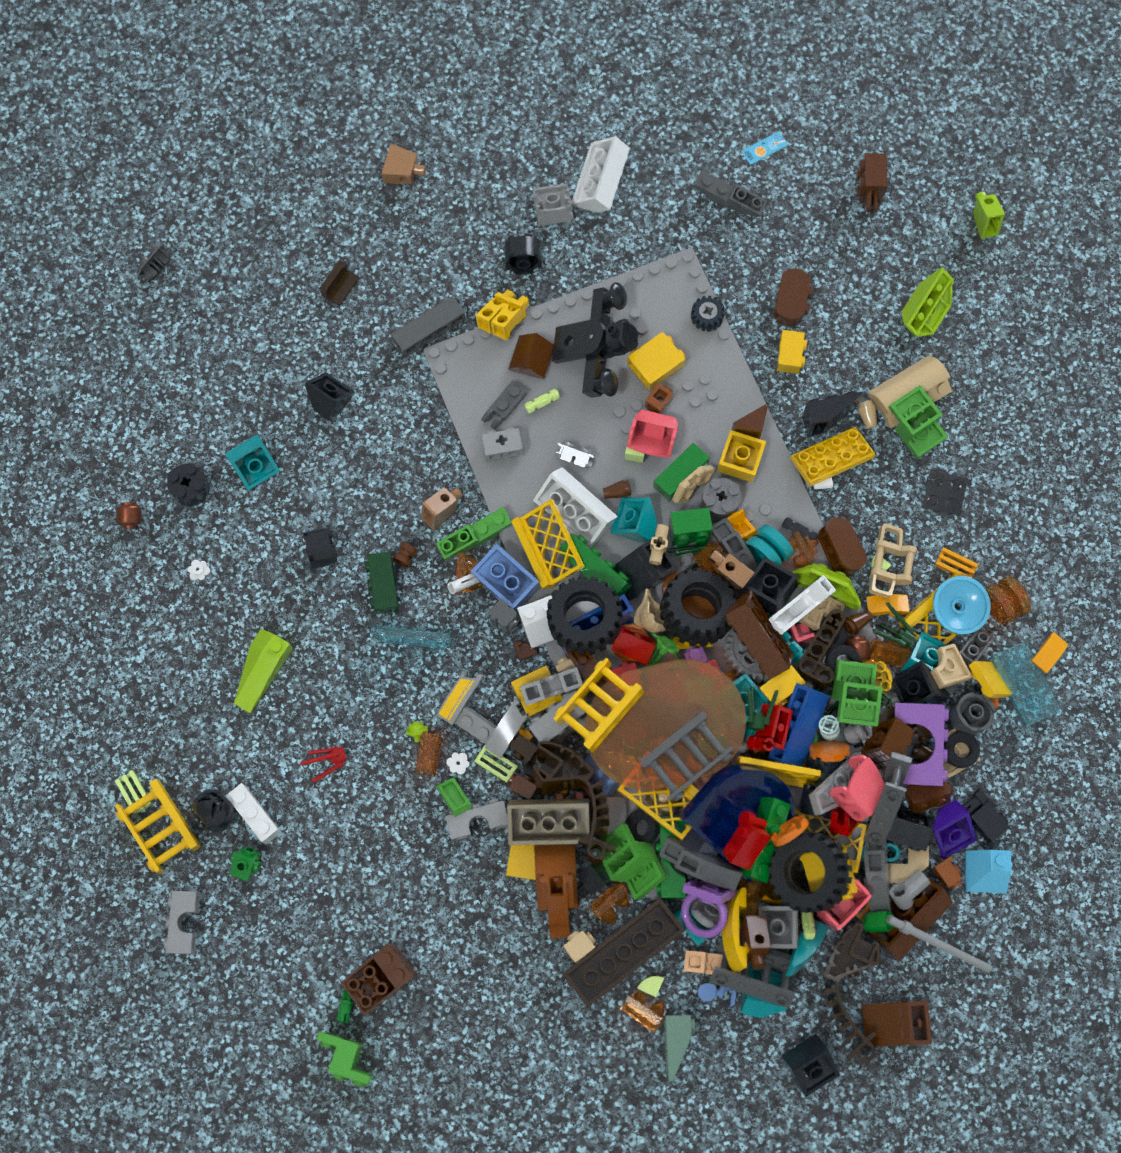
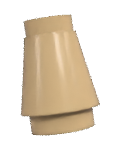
[857,400,877,429]

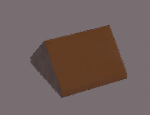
[508,333,554,379]
[732,404,768,439]

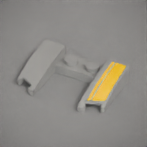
[436,671,529,758]

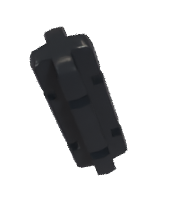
[782,517,818,543]

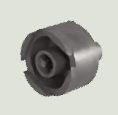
[701,478,741,521]

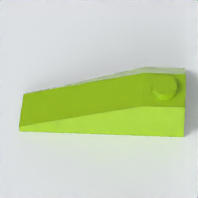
[234,629,293,714]

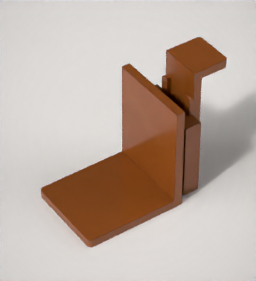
[534,844,578,939]

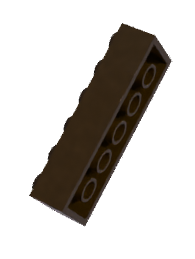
[563,898,685,1008]

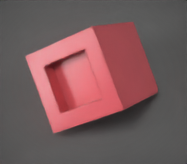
[787,623,815,646]

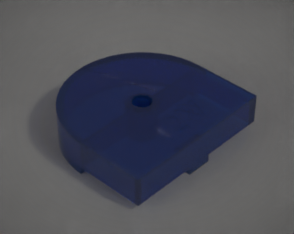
[678,764,795,883]

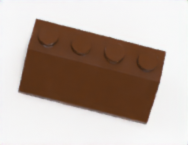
[726,590,794,680]
[863,879,953,961]

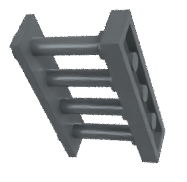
[639,711,734,802]
[863,752,912,847]
[709,936,797,1008]

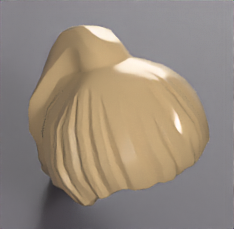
[633,588,666,633]

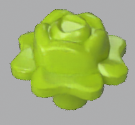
[406,721,428,742]

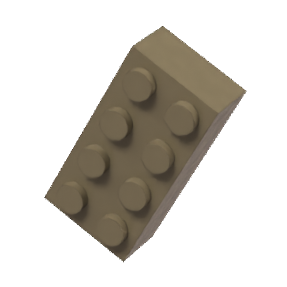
[507,799,590,845]

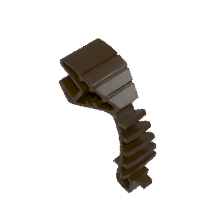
[533,741,616,866]
[822,923,880,1065]

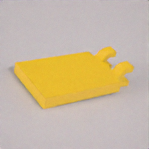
[506,845,536,880]

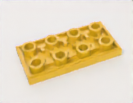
[790,427,875,487]

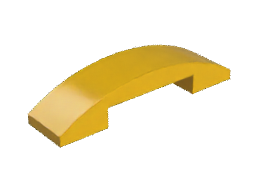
[722,887,747,973]

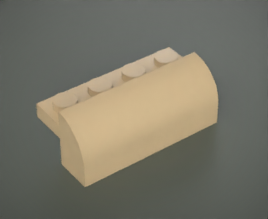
[868,355,952,428]

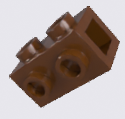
[905,782,953,814]

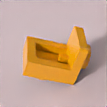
[727,509,756,542]

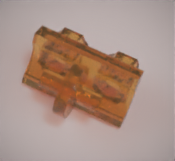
[787,531,819,568]

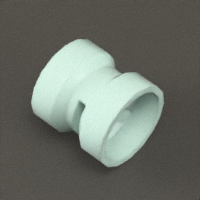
[819,715,840,741]

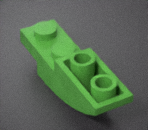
[436,507,513,560]

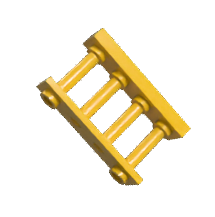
[553,658,645,753]
[115,779,202,874]

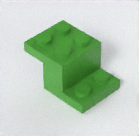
[888,385,948,459]
[832,660,883,727]
[596,824,667,900]
[316,1032,375,1087]

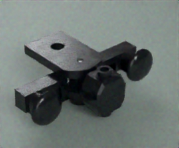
[552,282,638,398]

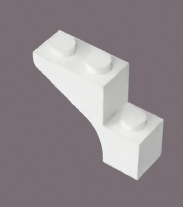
[768,575,836,635]

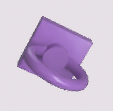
[681,878,736,938]

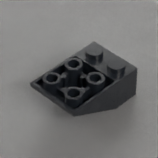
[802,391,863,437]
[614,540,677,602]

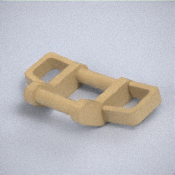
[869,523,917,598]

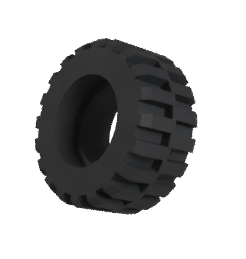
[659,568,737,647]
[546,576,623,655]
[768,832,852,913]

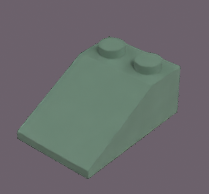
[663,1015,695,1081]

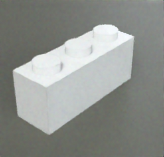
[226,783,281,845]

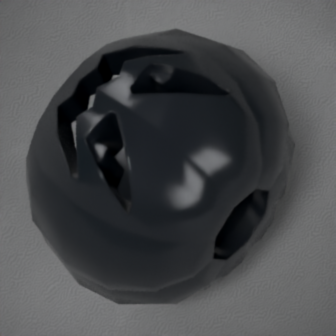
[192,789,235,833]

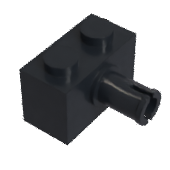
[577,864,618,899]

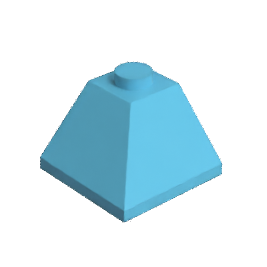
[965,850,1011,894]

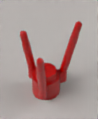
[300,746,347,783]

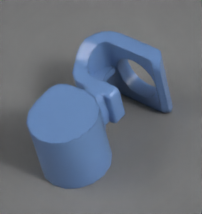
[697,983,736,1007]

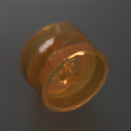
[985,576,1031,626]

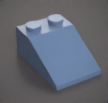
[470,544,541,612]

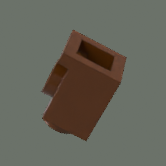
[508,774,538,800]

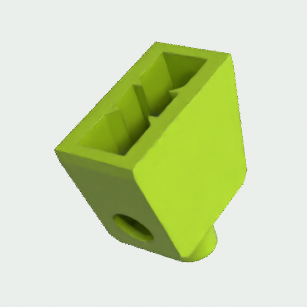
[973,191,1005,239]

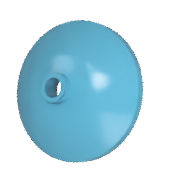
[933,576,991,634]

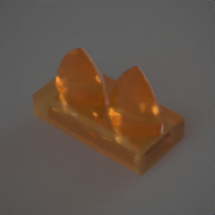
[454,553,482,595]
[868,639,911,667]
[737,879,759,921]
[588,882,629,924]
[620,992,664,1033]

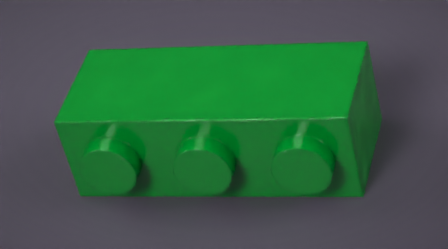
[653,442,710,501]

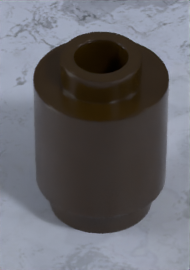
[911,742,934,763]

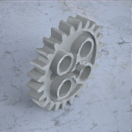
[723,629,769,684]

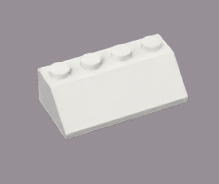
[572,136,630,213]
[533,467,618,548]
[517,595,599,649]

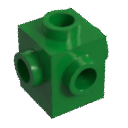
[229,846,261,882]

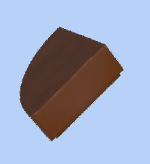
[513,641,538,662]

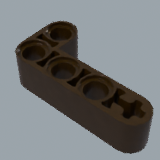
[797,609,846,690]

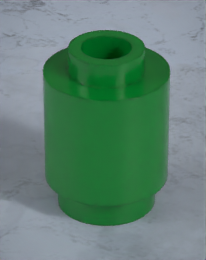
[863,910,894,933]

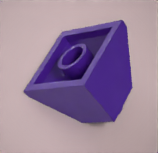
[933,799,977,860]

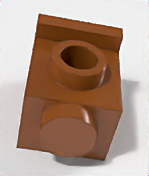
[645,383,674,414]
[931,856,962,890]

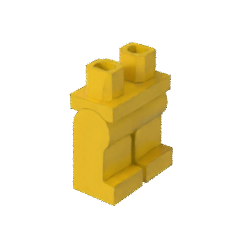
[475,289,529,341]

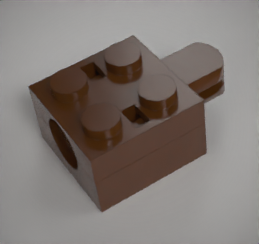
[856,153,887,212]

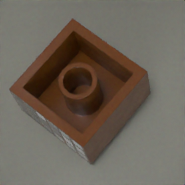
[861,717,914,770]

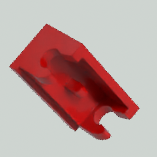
[611,626,656,665]
[830,806,861,837]

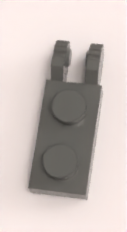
[482,380,528,429]

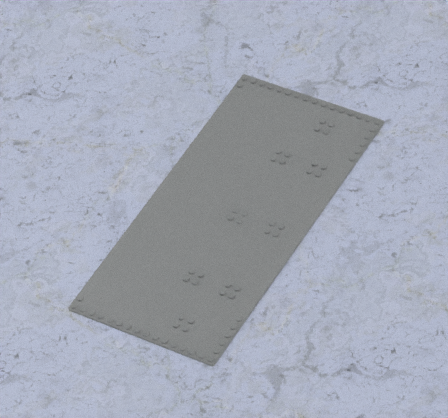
[423,248,927,901]

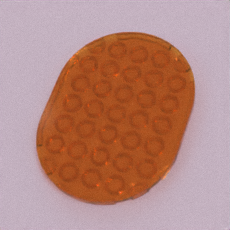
[585,659,746,790]

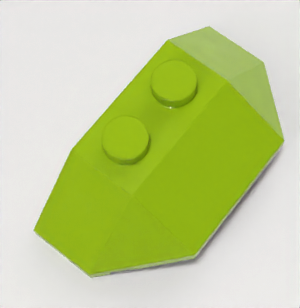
[901,267,954,337]
[792,563,861,611]

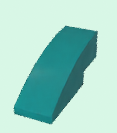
[785,920,829,977]

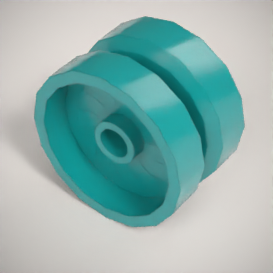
[745,524,794,566]

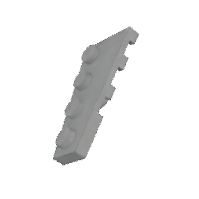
[809,751,862,815]

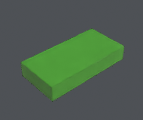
[436,777,472,817]

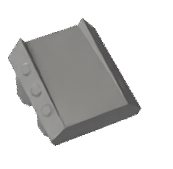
[533,184,574,227]

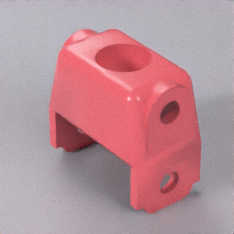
[627,410,679,458]
[829,755,885,821]
[816,879,872,931]

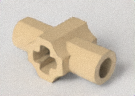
[649,524,669,565]

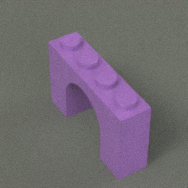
[894,703,948,786]

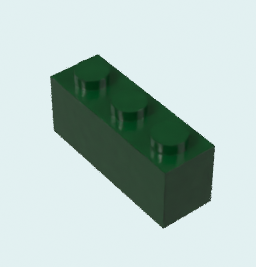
[365,551,400,615]

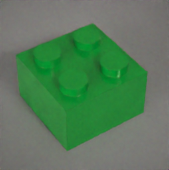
[669,508,713,547]

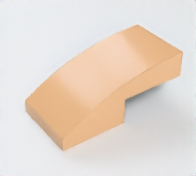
[684,950,723,975]

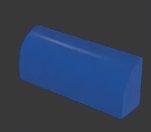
[562,594,634,656]
[768,683,830,767]

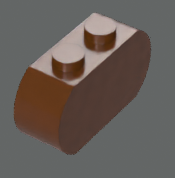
[773,269,813,326]
[818,517,867,577]

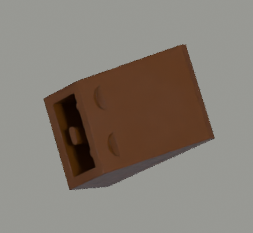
[340,943,418,1016]
[861,1001,932,1047]

